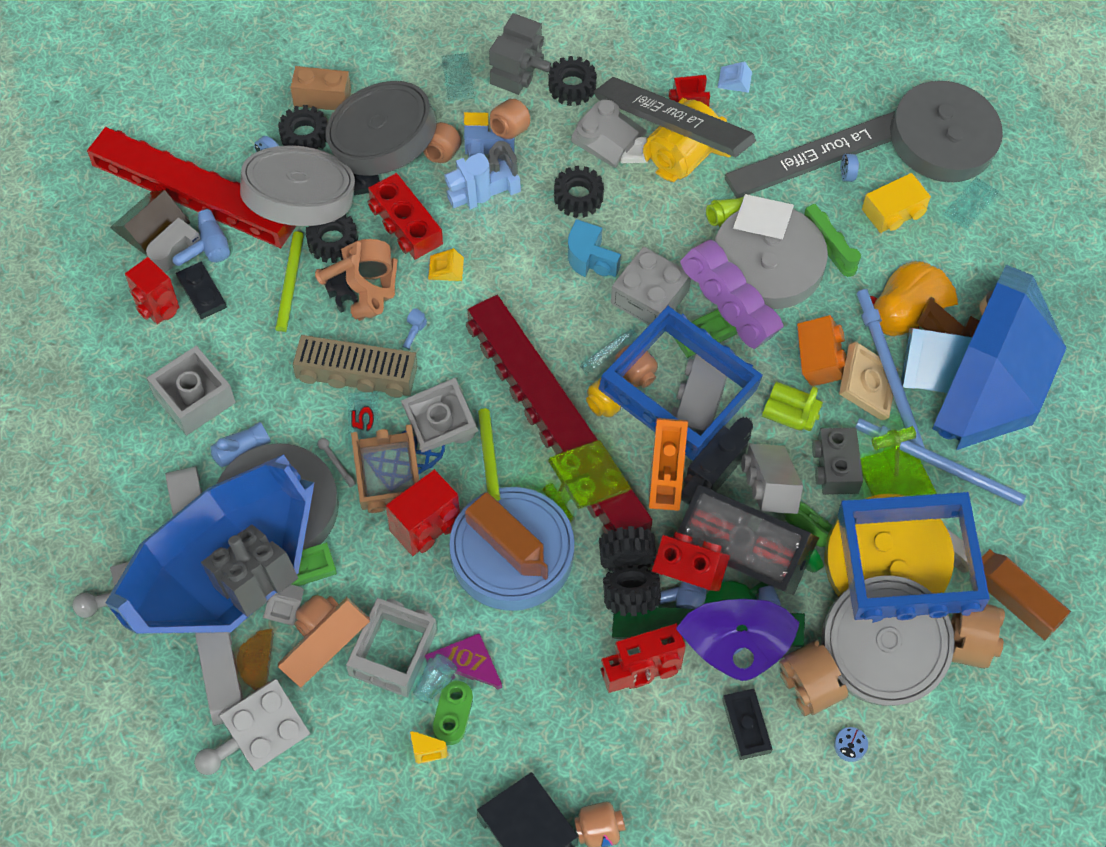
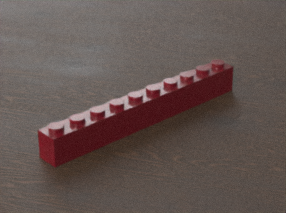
[465,294,653,534]

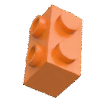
[797,315,846,386]

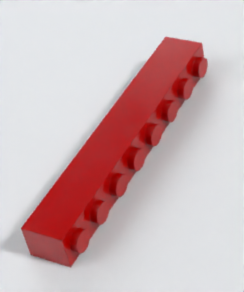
[87,127,296,249]

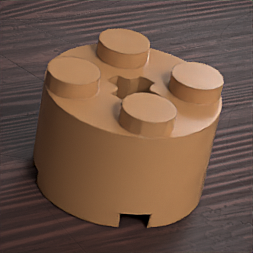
[951,604,1005,669]
[779,640,848,716]

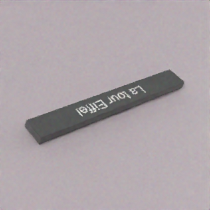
[594,77,756,158]
[725,111,895,198]

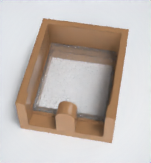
[351,424,419,513]

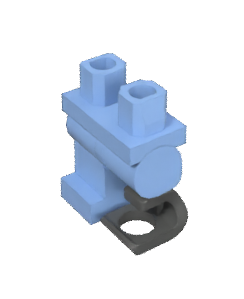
[444,141,521,209]

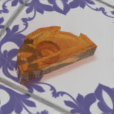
[237,629,274,690]

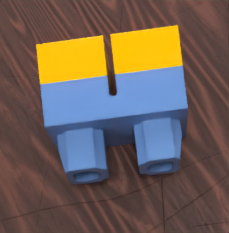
[464,112,515,162]

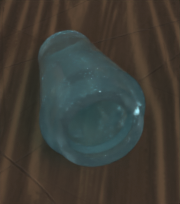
[413,654,457,703]

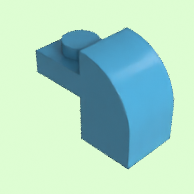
[567,219,621,277]

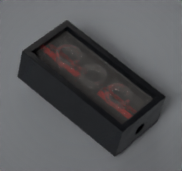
[678,485,819,595]

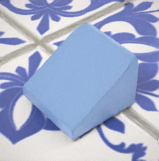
[718,61,752,93]

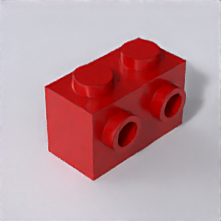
[125,257,180,325]
[652,532,730,591]

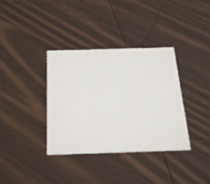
[733,194,794,240]

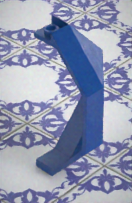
[932,265,1066,450]
[105,454,315,634]

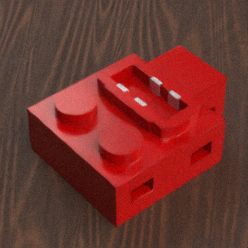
[600,623,686,693]

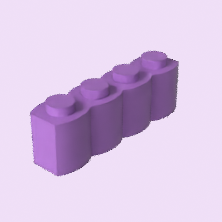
[680,240,784,349]

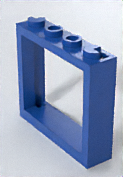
[599,306,763,461]
[838,492,990,623]

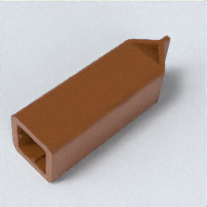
[465,492,548,580]
[982,549,1071,641]

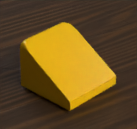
[428,248,464,281]
[410,731,448,764]

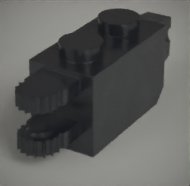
[681,417,753,505]

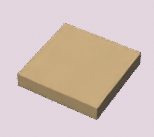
[839,342,898,420]

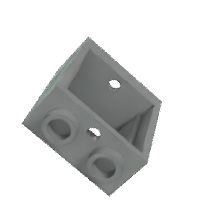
[346,598,437,698]

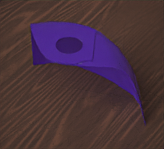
[676,599,800,681]

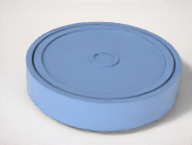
[449,487,574,611]

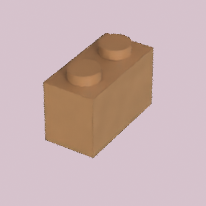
[290,66,351,110]

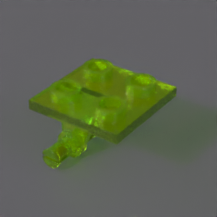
[860,426,937,496]
[542,440,631,523]

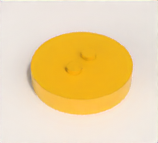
[824,494,954,597]

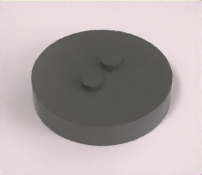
[326,81,437,175]
[890,81,1003,182]
[217,443,339,550]

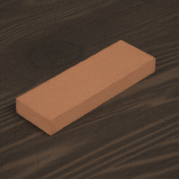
[278,597,370,688]

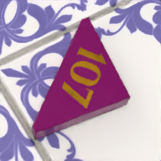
[425,633,502,690]

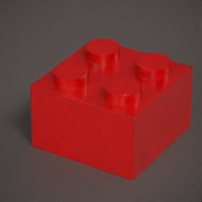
[385,469,460,557]

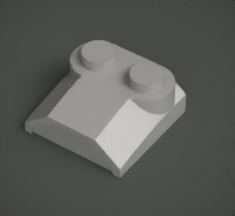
[571,100,647,168]
[401,378,478,452]

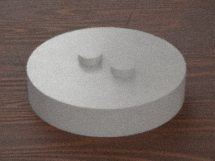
[240,146,355,226]
[715,209,828,309]
[821,576,954,706]

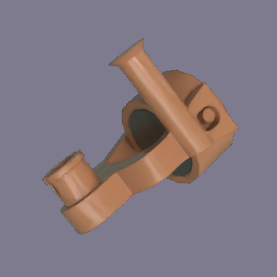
[315,239,398,321]

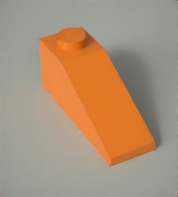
[649,418,688,511]

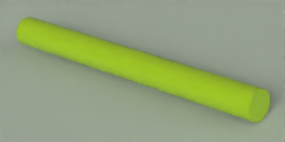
[275,231,304,332]
[478,408,500,501]

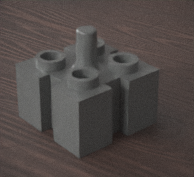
[489,13,551,95]
[201,525,299,617]

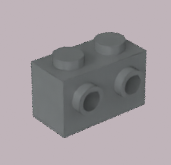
[812,428,863,495]

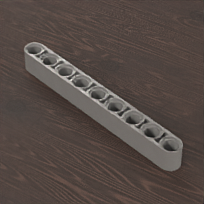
[165,466,243,726]

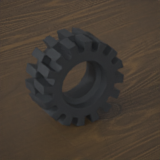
[548,56,597,106]
[278,105,328,150]
[554,166,604,218]
[306,214,358,263]
[599,526,656,571]
[603,565,661,616]

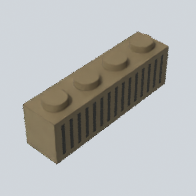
[293,335,418,398]

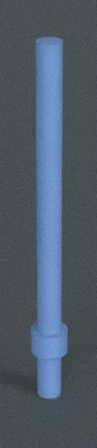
[856,289,925,448]
[855,418,1026,506]

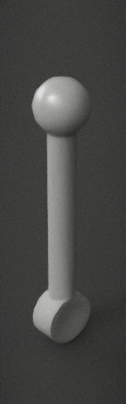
[317,438,355,488]

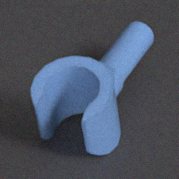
[403,308,427,349]

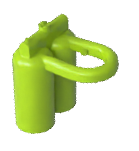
[762,381,823,431]

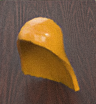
[874,261,958,337]

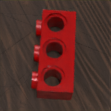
[367,173,443,260]

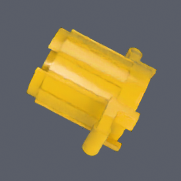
[643,98,731,182]

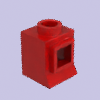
[669,75,710,107]

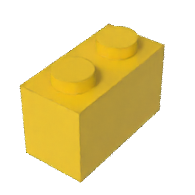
[862,173,931,233]

